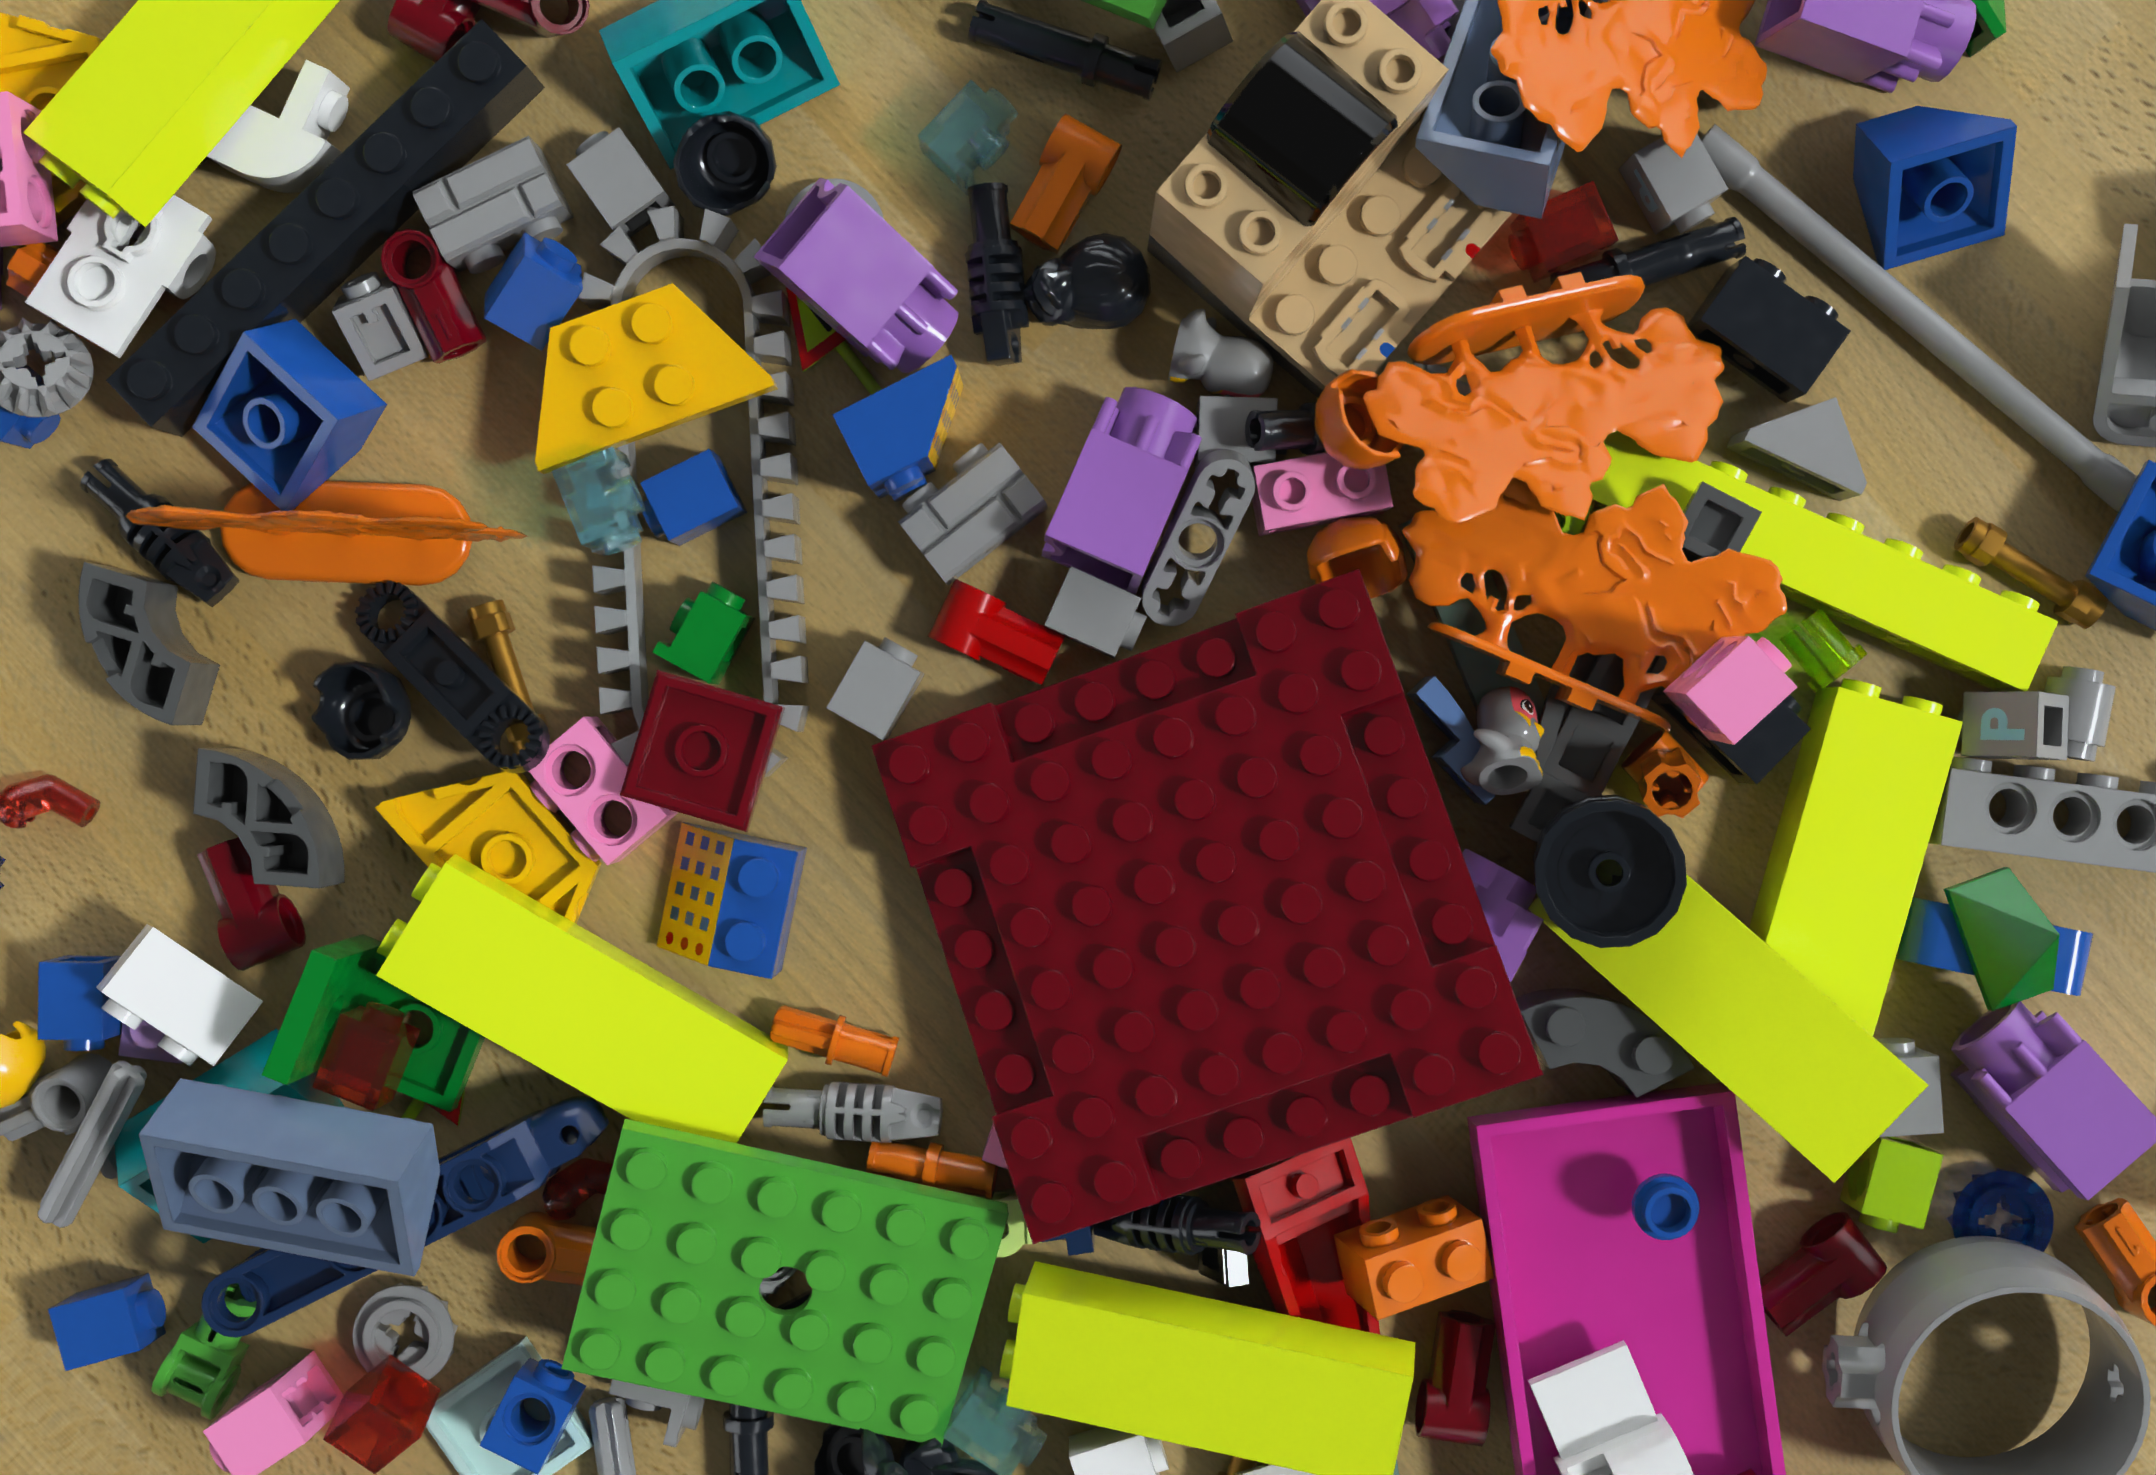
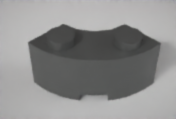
[78,562,220,725]
[193,747,345,888]
[1516,988,1695,1097]

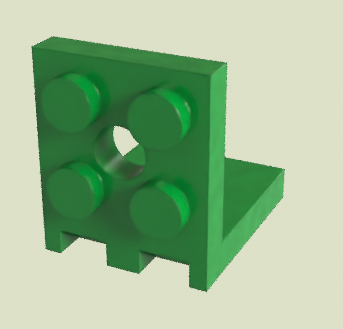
[262,934,485,1112]

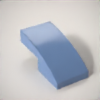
[1407,676,1495,805]

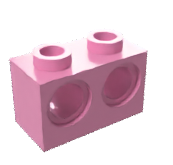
[0,91,58,247]
[1252,453,1393,536]
[1663,636,1798,745]
[529,717,678,866]
[203,1351,349,1475]

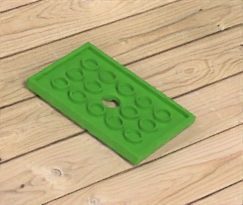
[561,1119,1009,1447]

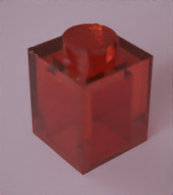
[1508,181,1619,283]
[312,1002,421,1111]
[323,1354,441,1474]

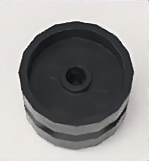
[1533,795,1687,948]

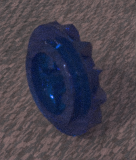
[1947,1168,2054,1252]

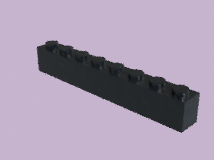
[106,19,545,437]

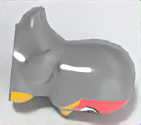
[1168,308,1274,398]
[1460,686,1544,795]

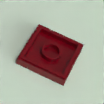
[620,670,785,832]

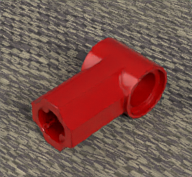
[928,579,1065,685]

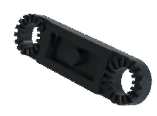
[355,580,550,773]

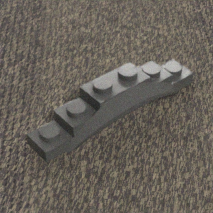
[1509,481,1762,842]

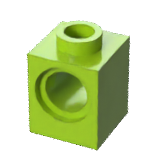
[1840,1136,1944,1233]

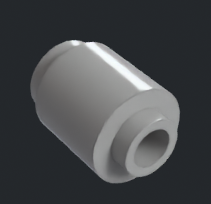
[2044,666,2116,762]

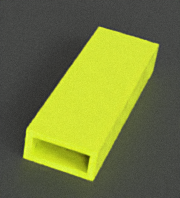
[23,0,340,228]
[1749,678,1963,1036]
[376,854,788,1143]
[1528,859,1929,1183]
[999,1261,1416,1475]

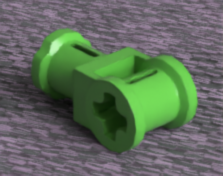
[151,1283,257,1420]

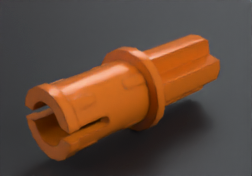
[770,1005,900,1077]

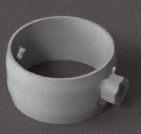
[1822,1236,2151,1475]

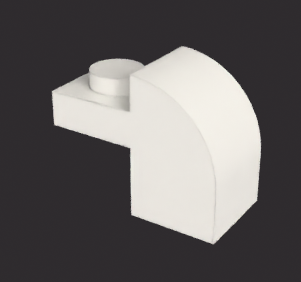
[206,60,350,193]

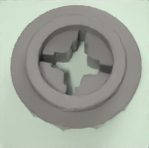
[0,317,94,417]
[353,1282,458,1387]

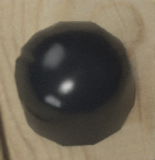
[673,111,777,216]
[311,661,411,760]

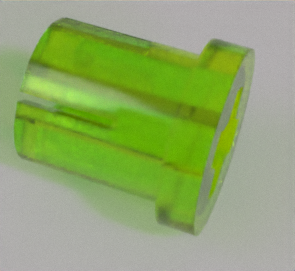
[1779,608,1867,693]

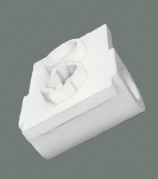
[25,195,216,359]
[1528,1340,1694,1475]

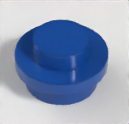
[1632,1173,1699,1240]

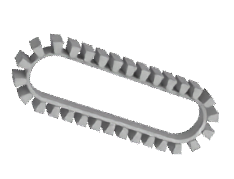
[578,206,810,777]

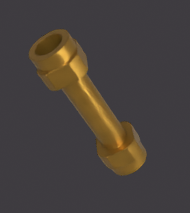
[1954,517,2109,629]
[466,599,552,754]

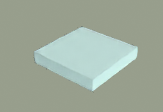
[417,1336,594,1475]

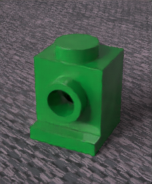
[652,581,755,685]

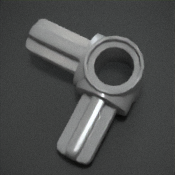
[0,1053,118,1179]

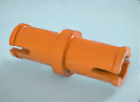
[866,1142,999,1199]

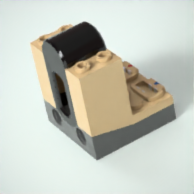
[1147,0,1512,398]

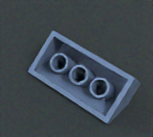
[1415,0,1608,219]
[139,1078,440,1277]

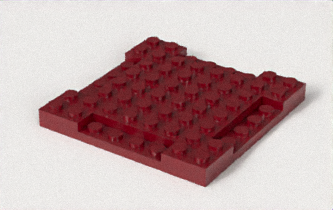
[871,569,1543,1244]

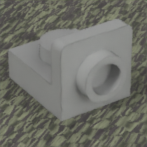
[332,272,429,381]
[609,1379,705,1448]

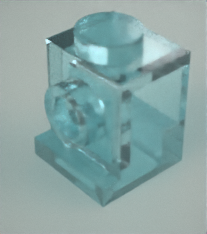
[917,80,1018,195]
[552,447,645,555]
[943,1366,1047,1475]

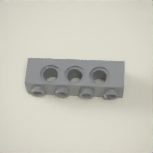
[1929,757,2156,873]

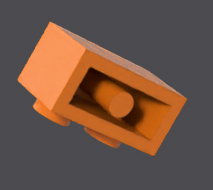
[1334,1195,1494,1321]

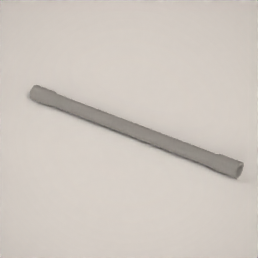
[1701,124,2137,512]

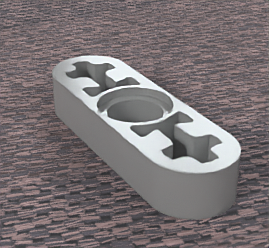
[1141,449,1255,626]

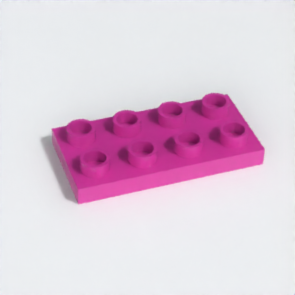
[1467,1082,1786,1475]

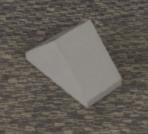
[1726,397,1867,501]

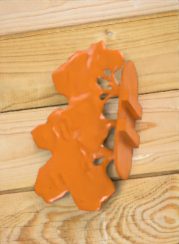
[1490,0,1767,158]
[1363,272,1725,523]
[1402,478,1788,732]
[125,481,528,586]

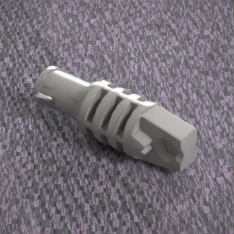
[763,1081,943,1143]

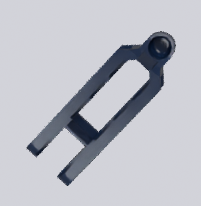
[201,1096,610,1338]

